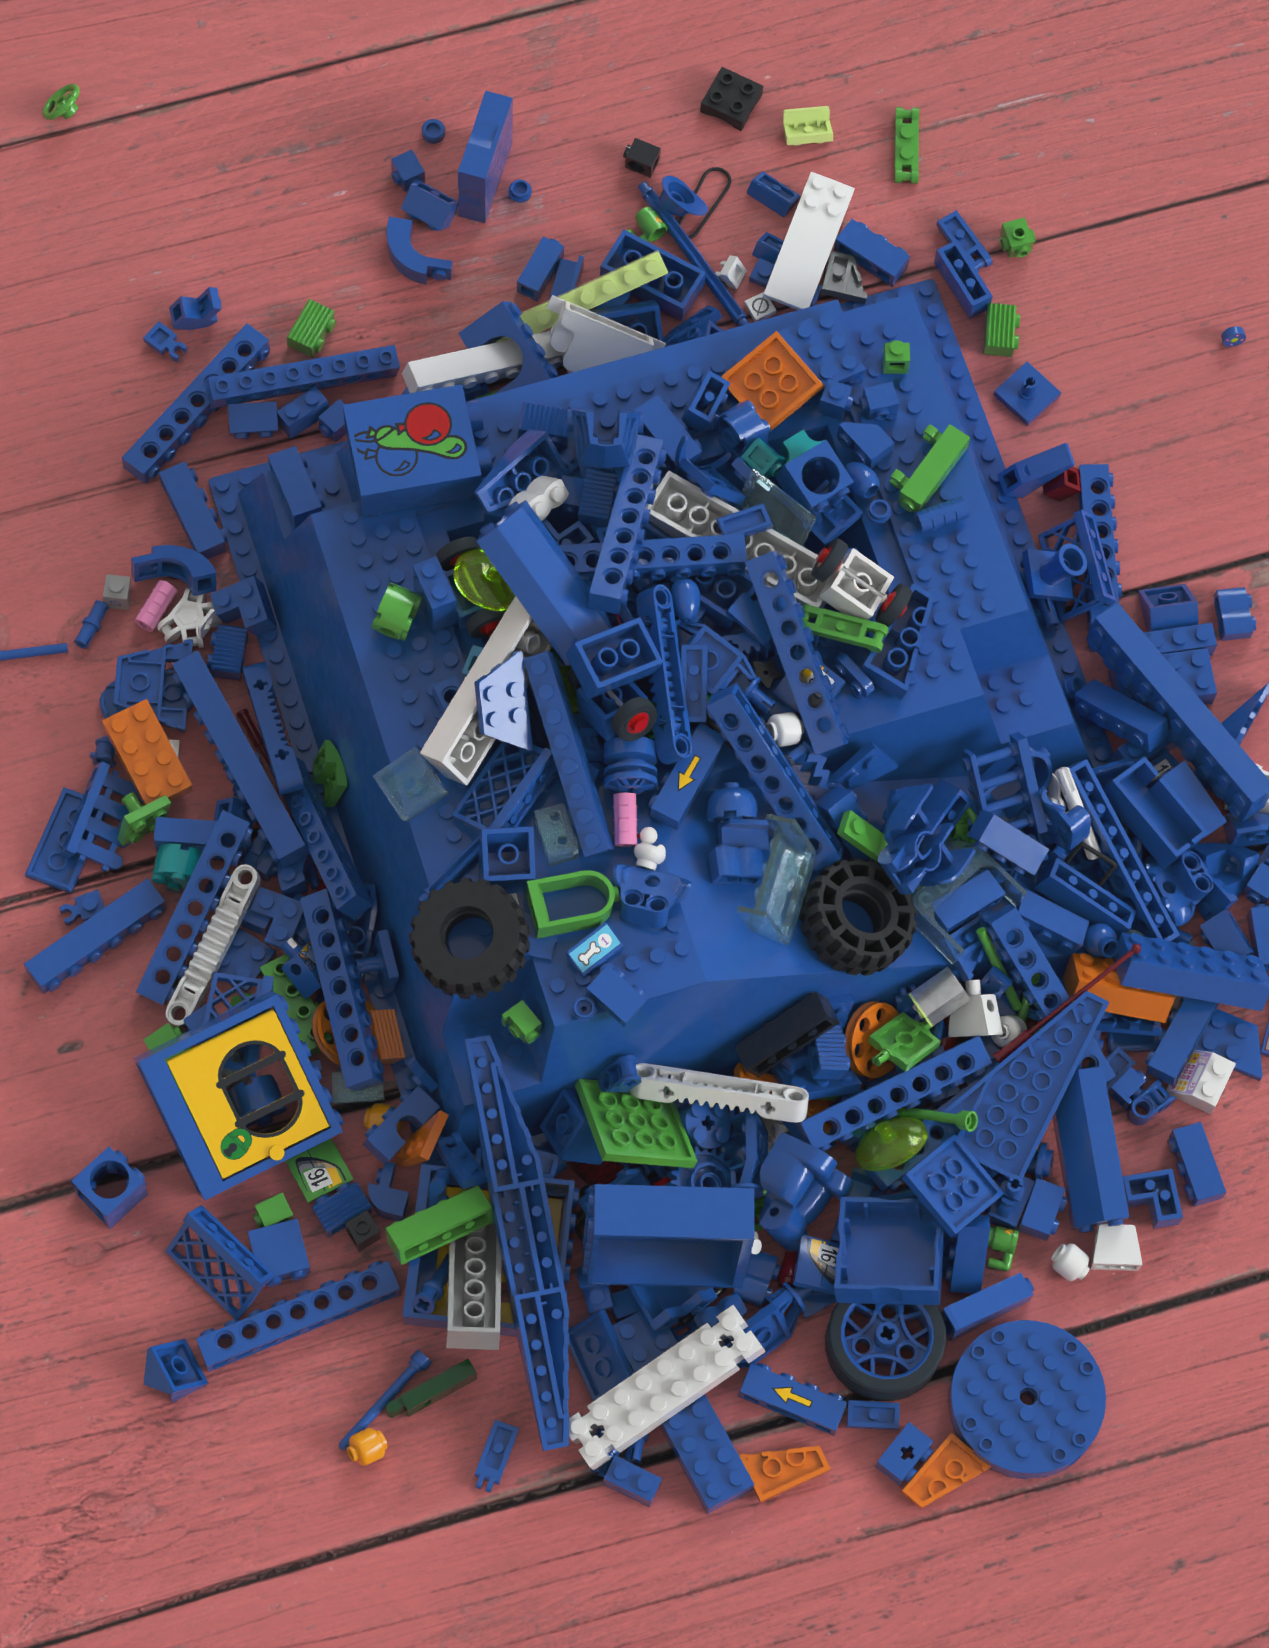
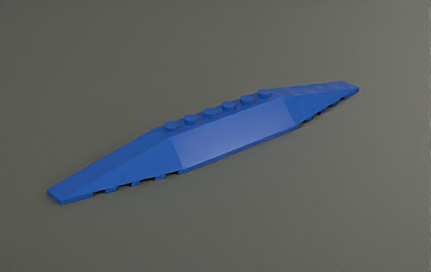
[464,1035,569,1451]

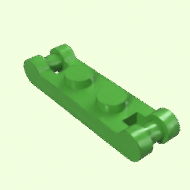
[894,107,919,184]
[794,604,889,653]

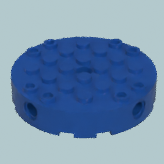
[948,1320,1106,1479]

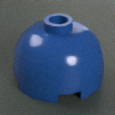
[706,782,758,823]

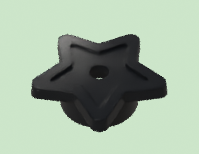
[753,658,783,690]

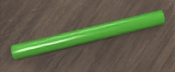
[976,927,1022,1011]

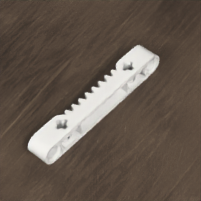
[166,864,261,1028]
[630,1063,809,1123]

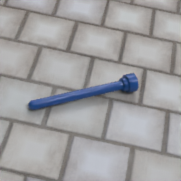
[339,1350,432,1450]

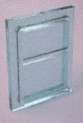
[734,469,817,546]

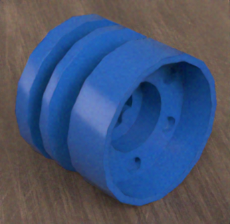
[604,737,658,796]

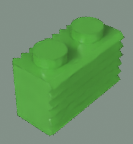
[286,299,336,358]
[983,303,1020,357]

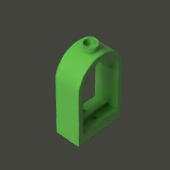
[525,870,620,939]

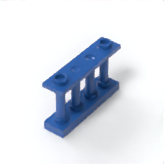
[961,732,1048,834]

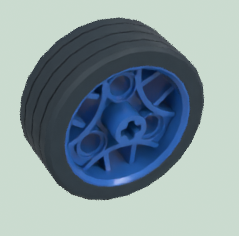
[825,1303,946,1401]

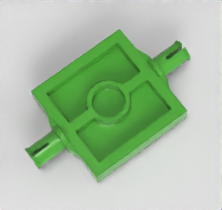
[868,1012,940,1072]

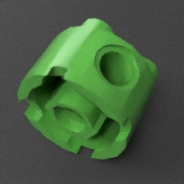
[371,582,423,641]

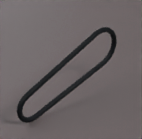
[678,167,732,239]

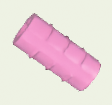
[134,580,178,632]
[612,793,638,847]

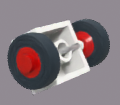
[811,538,912,627]

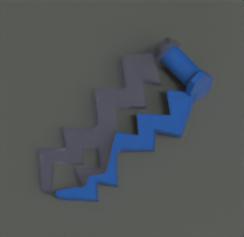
[783,741,834,802]

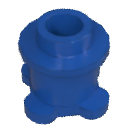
[89,736,117,768]

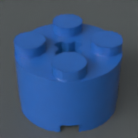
[713,400,771,458]
[228,1075,287,1128]
[678,1100,731,1150]

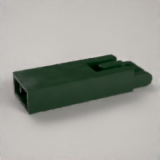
[386,1359,477,1418]

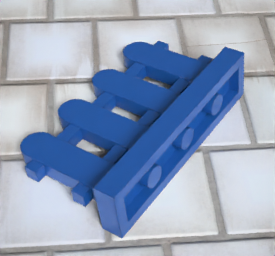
[60,761,142,872]

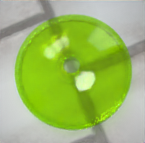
[453,548,516,611]
[855,1116,928,1171]

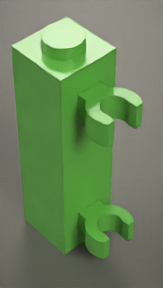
[889,424,970,512]

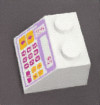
[1166,1050,1236,1115]

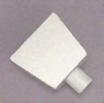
[948,980,1003,1037]
[1090,1224,1142,1271]

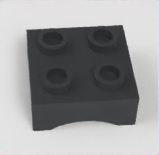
[700,67,763,131]

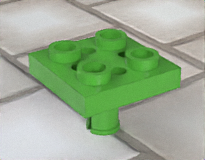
[118,792,171,846]

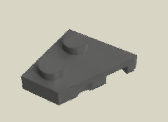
[821,251,867,304]

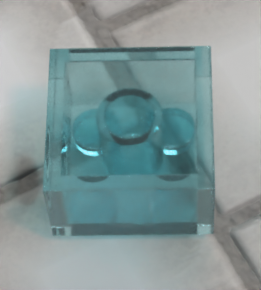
[373,747,449,822]

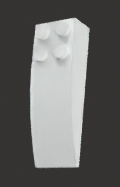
[763,172,855,310]

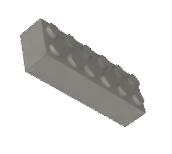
[446,1203,501,1350]

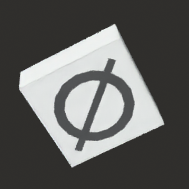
[744,292,777,322]

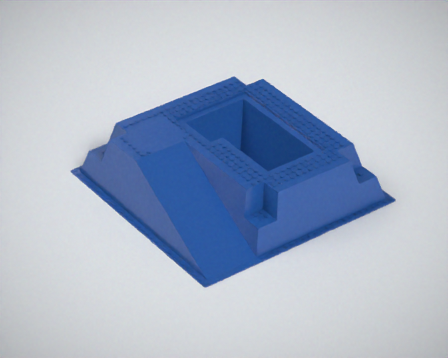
[209,279,1180,1187]

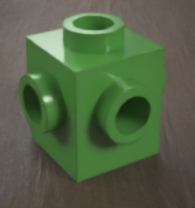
[1000,217,1036,258]

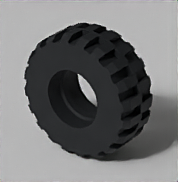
[799,858,916,976]
[409,878,530,999]

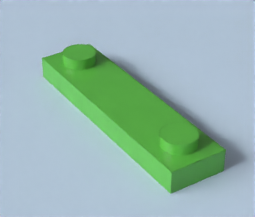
[837,810,888,863]

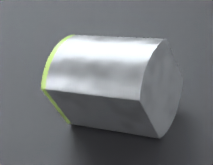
[908,967,971,1027]

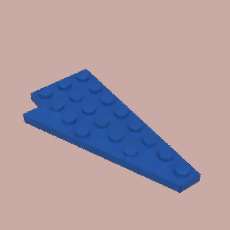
[943,991,1109,1179]

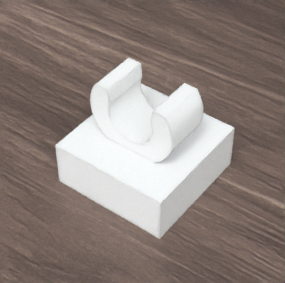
[715,255,747,289]

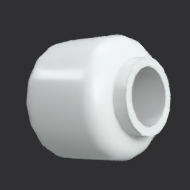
[765,712,804,747]
[991,1015,1027,1048]
[1051,1243,1090,1281]

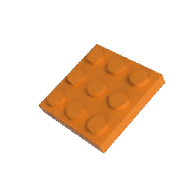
[721,331,824,434]

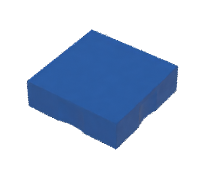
[458,90,513,223]
[834,1197,944,1305]

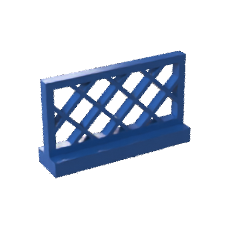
[1038,510,1116,622]
[451,742,557,832]
[199,972,274,1077]
[165,1205,274,1320]

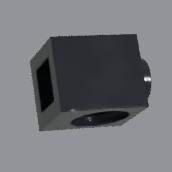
[623,138,661,178]
[345,1210,381,1251]

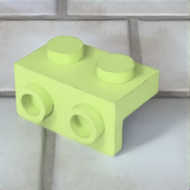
[783,106,833,145]

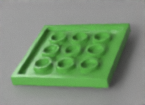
[575,1079,697,1168]

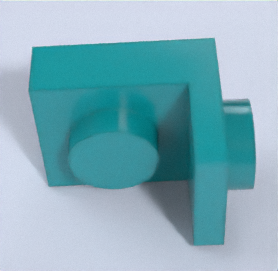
[741,438,786,478]

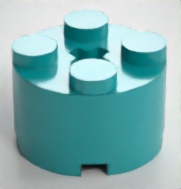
[151,843,202,893]

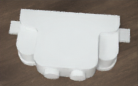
[546,295,666,373]

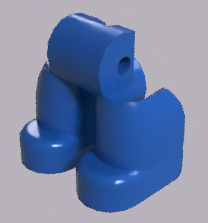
[878,783,976,895]
[759,1133,854,1245]

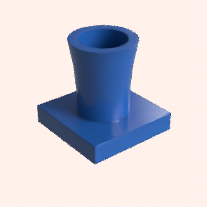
[1022,544,1087,602]

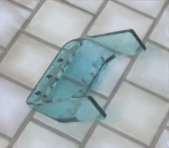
[737,814,816,945]
[910,837,1027,964]

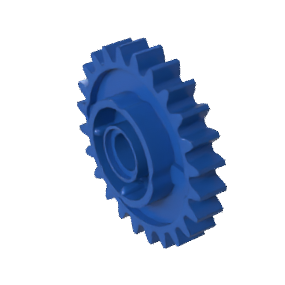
[665,1146,732,1188]

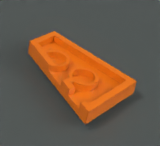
[395,1110,449,1168]
[901,1433,991,1509]
[739,1446,831,1503]

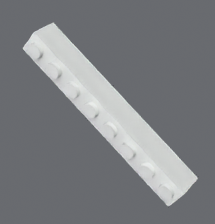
[402,331,563,393]

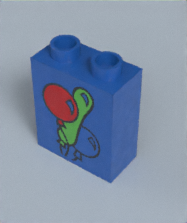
[343,384,493,517]

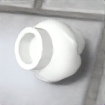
[634,827,666,871]

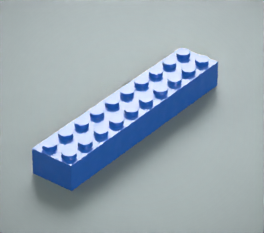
[1086,603,1269,822]

